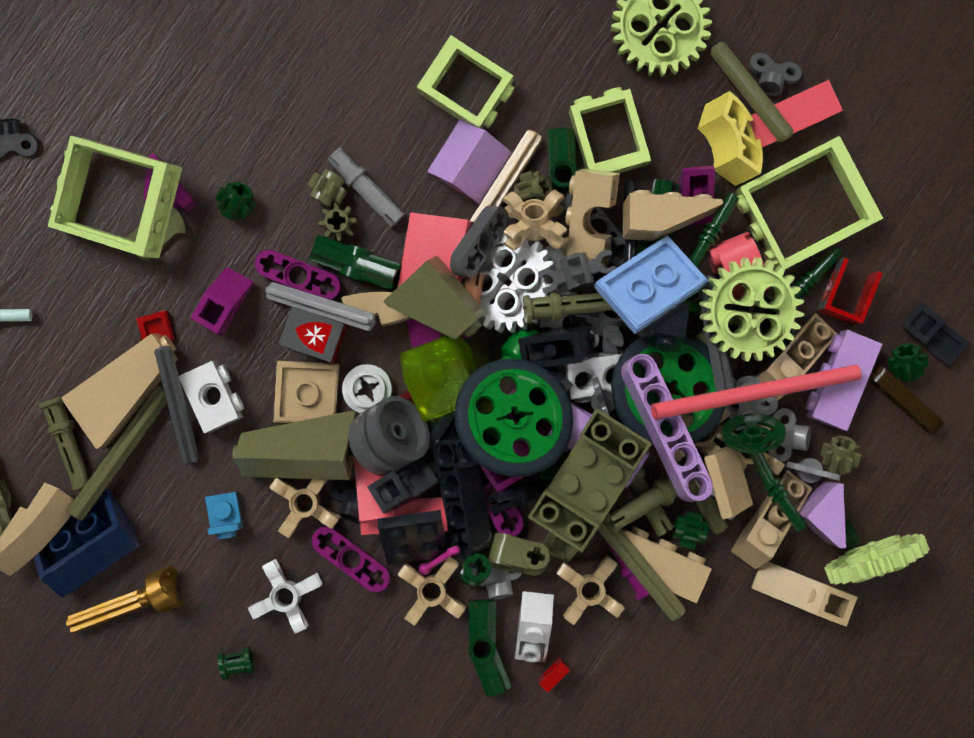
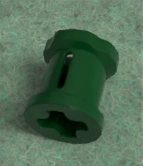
[460,553,492,586]
[217,647,255,681]

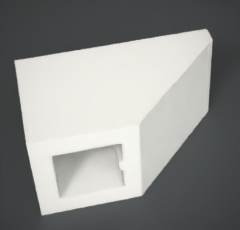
[515,591,554,663]

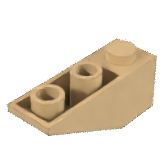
[623,190,723,241]
[755,313,837,404]
[731,470,812,569]
[622,526,712,603]
[751,562,858,627]

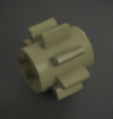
[307,169,347,208]
[514,171,552,202]
[318,202,358,243]
[821,436,862,475]

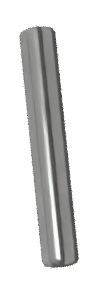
[265,282,376,331]

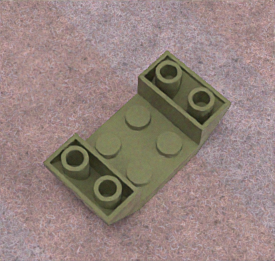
[528,408,652,552]

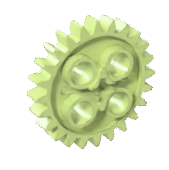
[611,0,712,77]
[699,257,804,361]
[824,533,930,585]

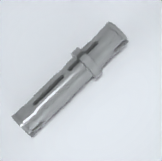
[327,147,405,228]

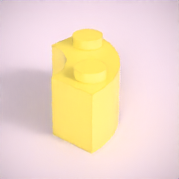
[698,91,763,186]

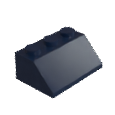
[34,488,140,598]

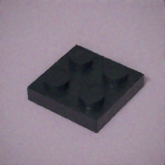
[378,510,448,565]

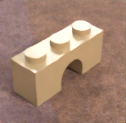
[562,168,620,268]

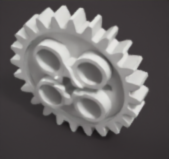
[462,234,558,333]

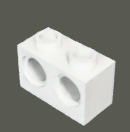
[562,350,624,403]

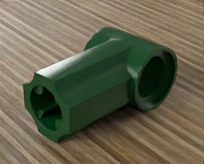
[547,127,577,193]

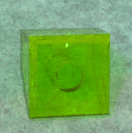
[400,335,481,422]

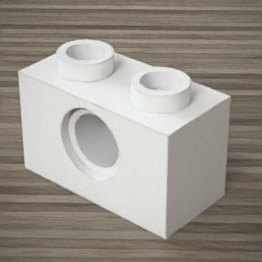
[179,361,244,433]

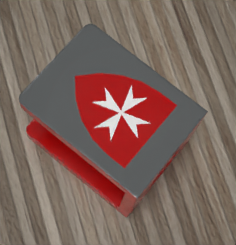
[816,257,883,326]
[279,307,348,364]

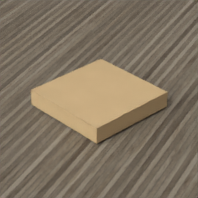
[273,361,340,423]
[704,444,753,519]

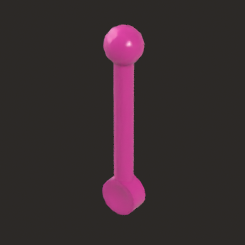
[419,546,461,575]

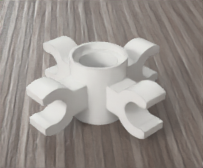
[248,559,323,634]

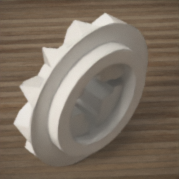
[342,364,392,413]

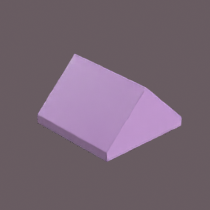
[427,120,512,205]
[799,481,846,548]

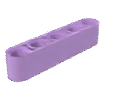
[621,354,713,502]

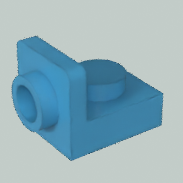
[205,491,244,539]

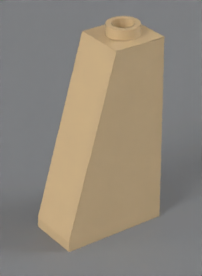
[61,333,177,449]

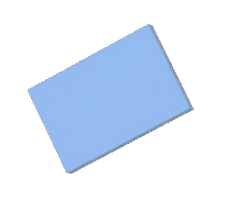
[594,235,708,334]

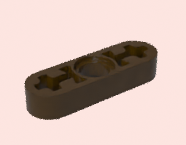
[868,364,945,436]

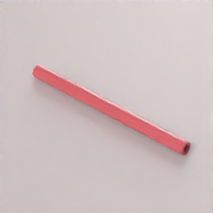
[651,365,861,420]

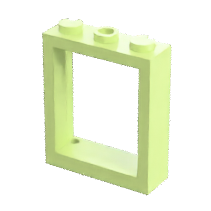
[48,136,183,258]
[735,136,883,269]

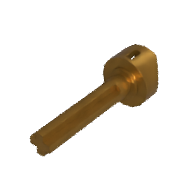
[66,565,185,634]

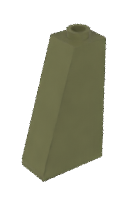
[232,411,357,480]

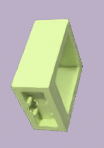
[417,35,515,129]
[569,87,651,173]

